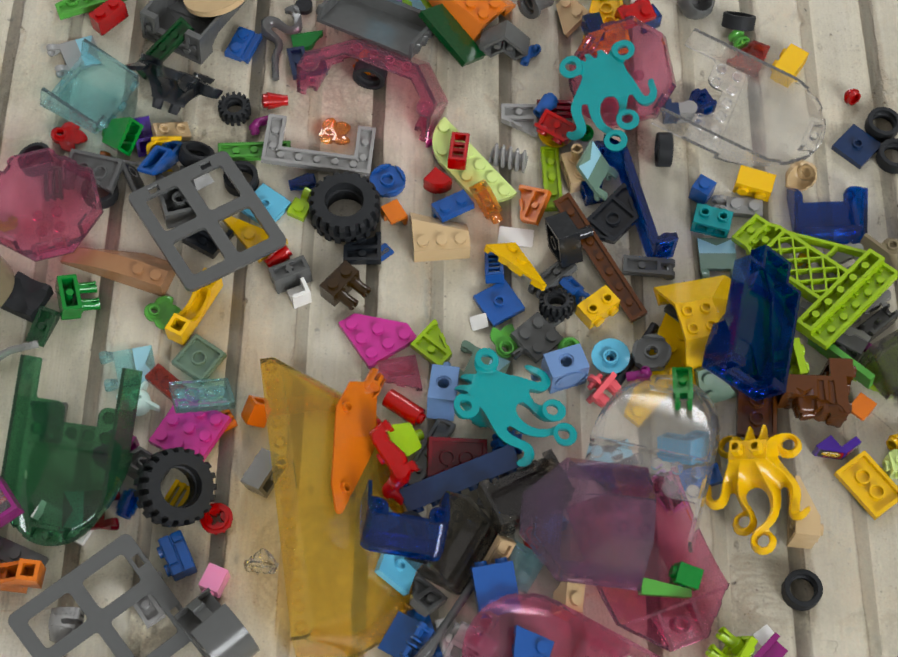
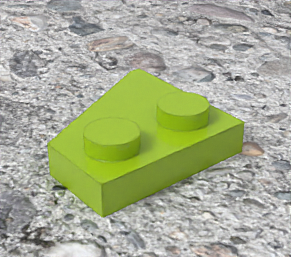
[410,319,452,365]

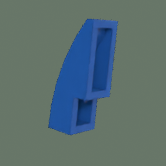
[137,141,183,176]

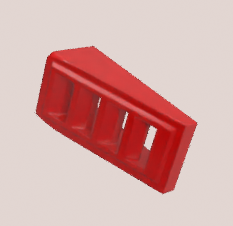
[448,132,470,170]

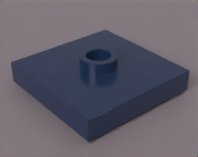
[831,124,881,169]

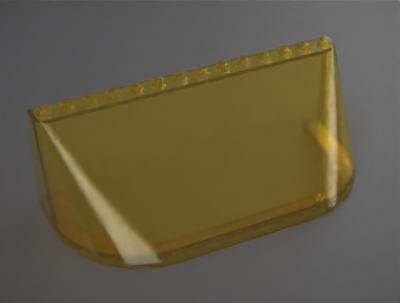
[260,357,412,657]

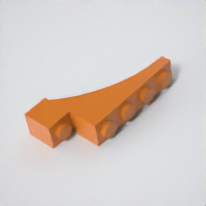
[0,558,46,594]

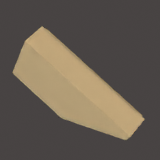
[483,535,517,564]

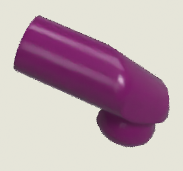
[249,115,268,136]
[626,366,652,382]

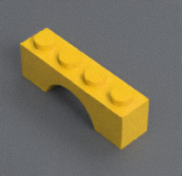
[164,267,223,346]

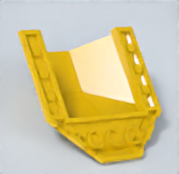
[653,275,782,391]

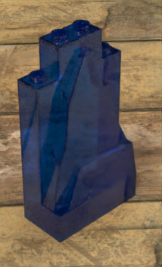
[702,245,801,401]

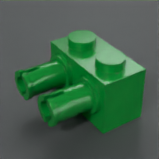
[55,274,100,320]

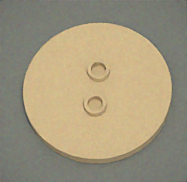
[183,0,245,17]

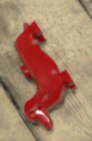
[369,418,420,506]

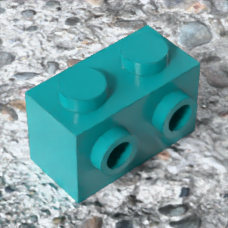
[690,203,734,238]

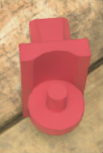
[586,371,621,408]

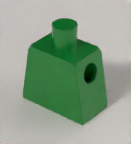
[102,117,143,157]

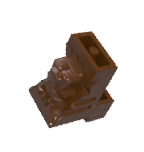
[777,358,857,428]

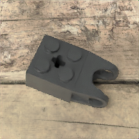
[155,165,197,229]

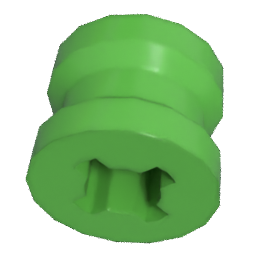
[728,30,750,50]

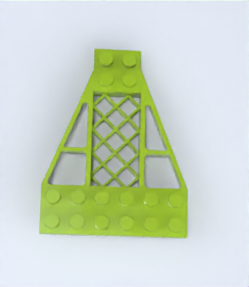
[731,214,898,350]

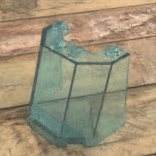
[40,38,139,135]

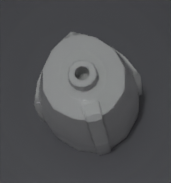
[48,607,85,643]

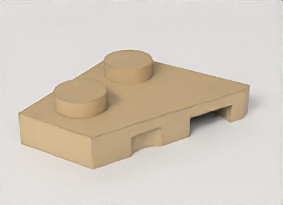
[556,0,591,38]

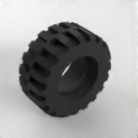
[309,171,380,244]
[133,447,217,527]

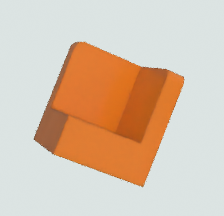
[380,199,408,226]
[849,392,877,421]
[241,395,273,428]

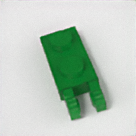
[672,367,694,410]

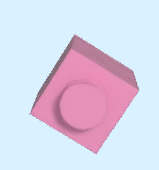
[198,562,231,598]

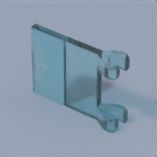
[99,345,158,392]

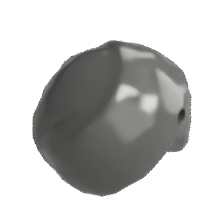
[677,0,715,20]

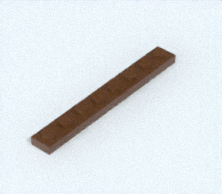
[553,192,647,323]

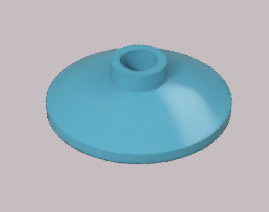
[591,338,630,374]

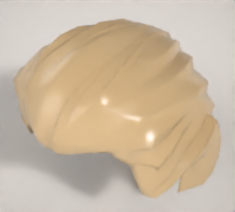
[785,160,817,192]

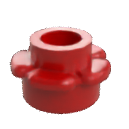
[844,88,861,105]

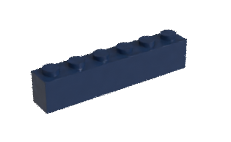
[400,445,520,513]

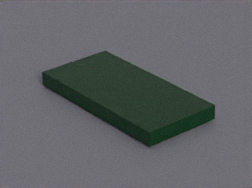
[418,4,486,67]

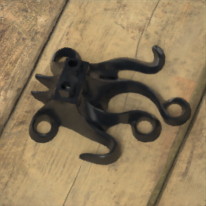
[125,53,223,115]

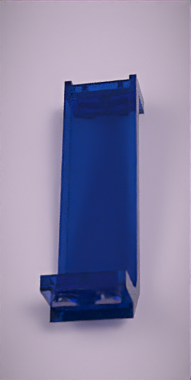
[594,134,679,258]

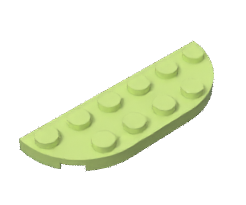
[432,117,517,203]

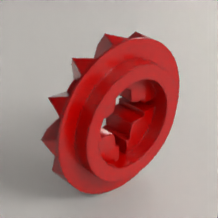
[200,503,233,535]

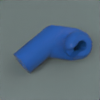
[520,44,541,66]

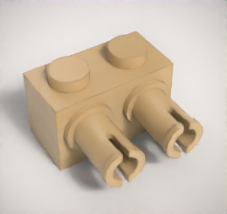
[560,144,591,193]

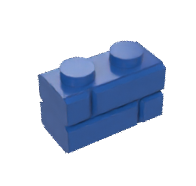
[156,530,198,581]

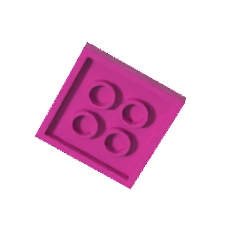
[148,393,232,462]

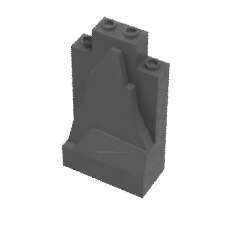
[140,0,247,65]

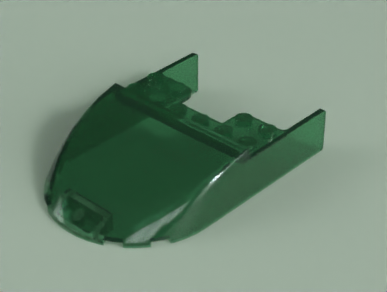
[1,354,143,546]

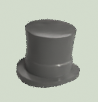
[517,0,554,19]

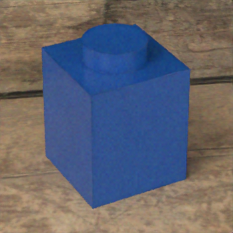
[688,174,717,204]

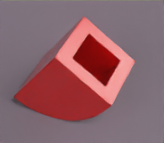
[423,167,452,194]

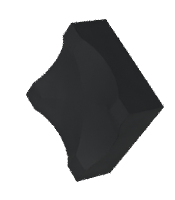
[0,271,54,323]

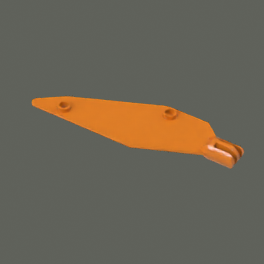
[331,368,386,514]

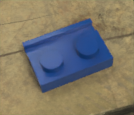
[224,26,263,64]

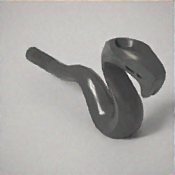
[261,5,303,81]

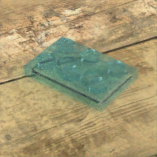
[169,378,236,413]

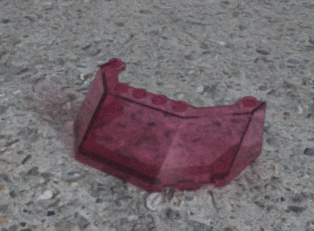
[297,39,448,142]

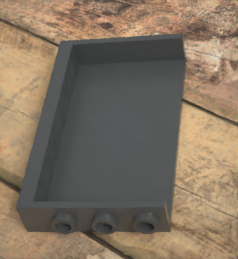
[316,0,434,59]

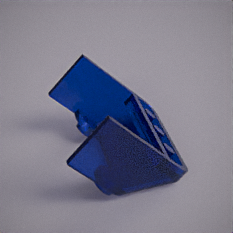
[360,479,450,561]

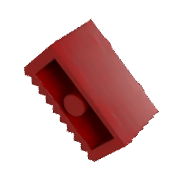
[89,0,129,36]

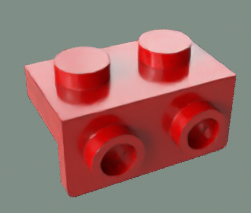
[614,0,657,30]
[534,108,576,145]

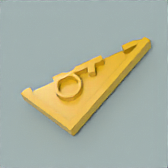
[222,216,288,263]
[484,242,547,291]

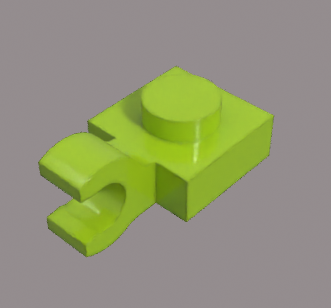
[287,187,312,222]

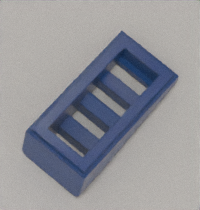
[485,252,505,284]

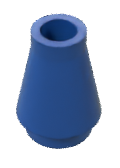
[533,93,558,118]

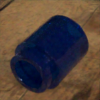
[115,488,139,520]

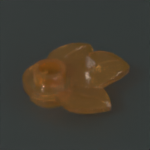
[319,118,351,145]

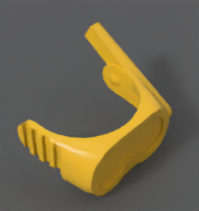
[146,136,182,172]

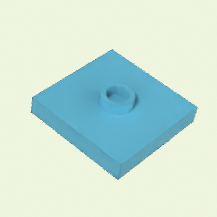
[241,183,291,225]
[374,538,419,596]

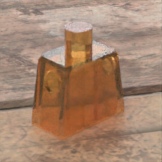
[469,179,503,224]

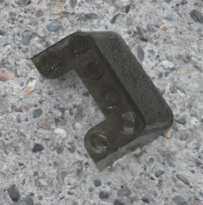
[404,491,498,595]

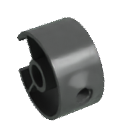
[174,588,260,657]

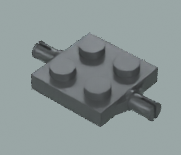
[510,312,563,364]

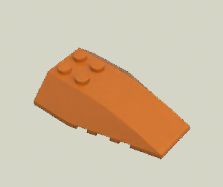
[426,0,516,42]

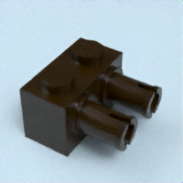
[319,260,371,311]

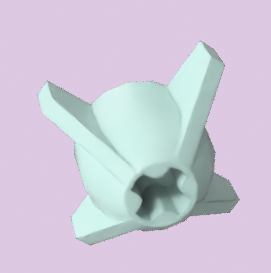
[116,380,161,424]

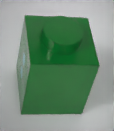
[668,561,704,591]

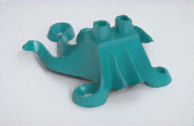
[559,40,657,152]
[453,348,577,467]

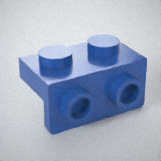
[431,189,475,223]

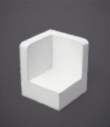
[287,277,312,309]

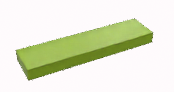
[540,146,562,212]

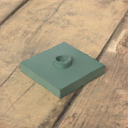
[171,334,227,385]

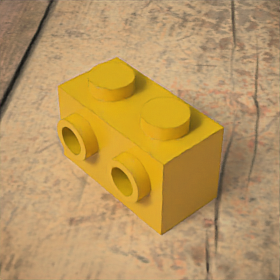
[575,285,621,330]

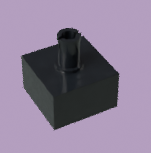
[545,211,594,268]

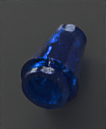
[289,172,316,191]

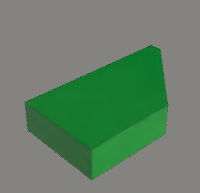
[291,30,323,51]

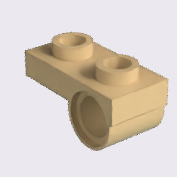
[151,122,192,146]

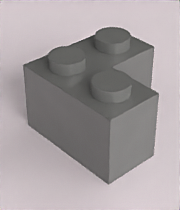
[479,20,530,61]

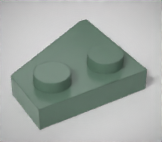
[694,364,737,405]

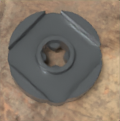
[632,334,671,371]

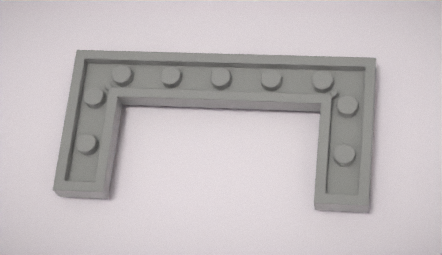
[261,114,376,177]

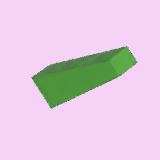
[637,577,692,599]

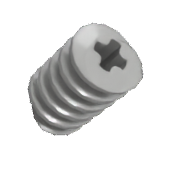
[489,143,528,173]

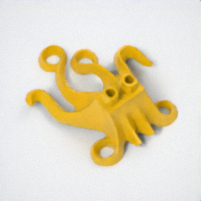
[703,424,810,555]

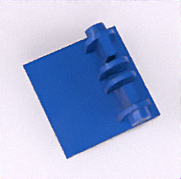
[378,611,435,657]

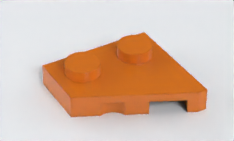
[519,184,552,226]

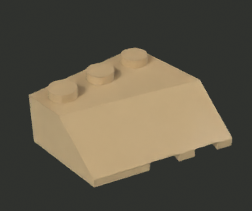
[410,212,471,262]

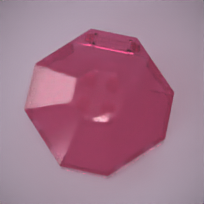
[568,15,676,129]
[0,148,104,262]

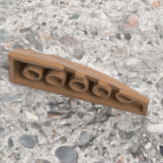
[60,246,175,296]

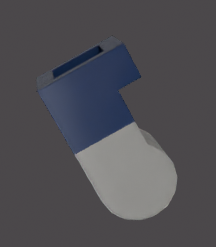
[662,98,698,122]

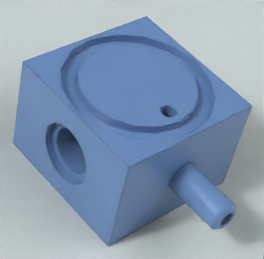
[531,343,590,394]
[426,362,460,421]

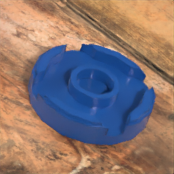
[369,164,406,198]

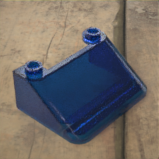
[787,186,868,246]

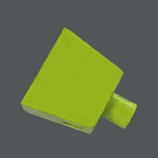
[387,422,424,457]

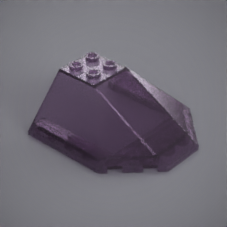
[519,457,657,591]

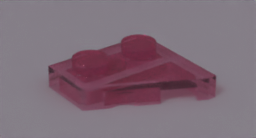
[377,355,422,391]

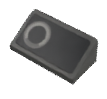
[122,163,145,192]

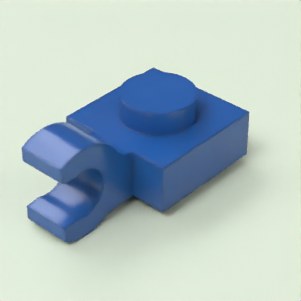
[559,276,590,305]

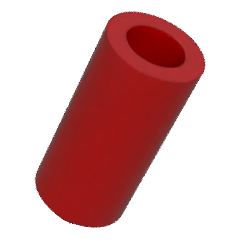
[382,389,426,426]

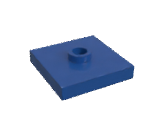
[473,280,525,328]

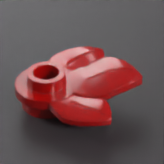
[51,121,88,152]

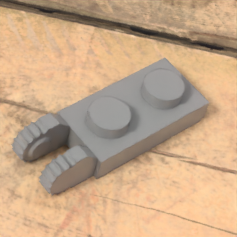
[711,195,763,218]

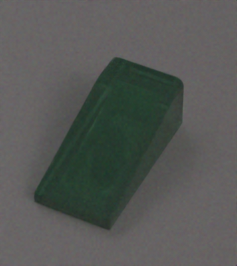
[25,305,60,347]

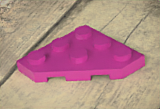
[338,313,417,369]

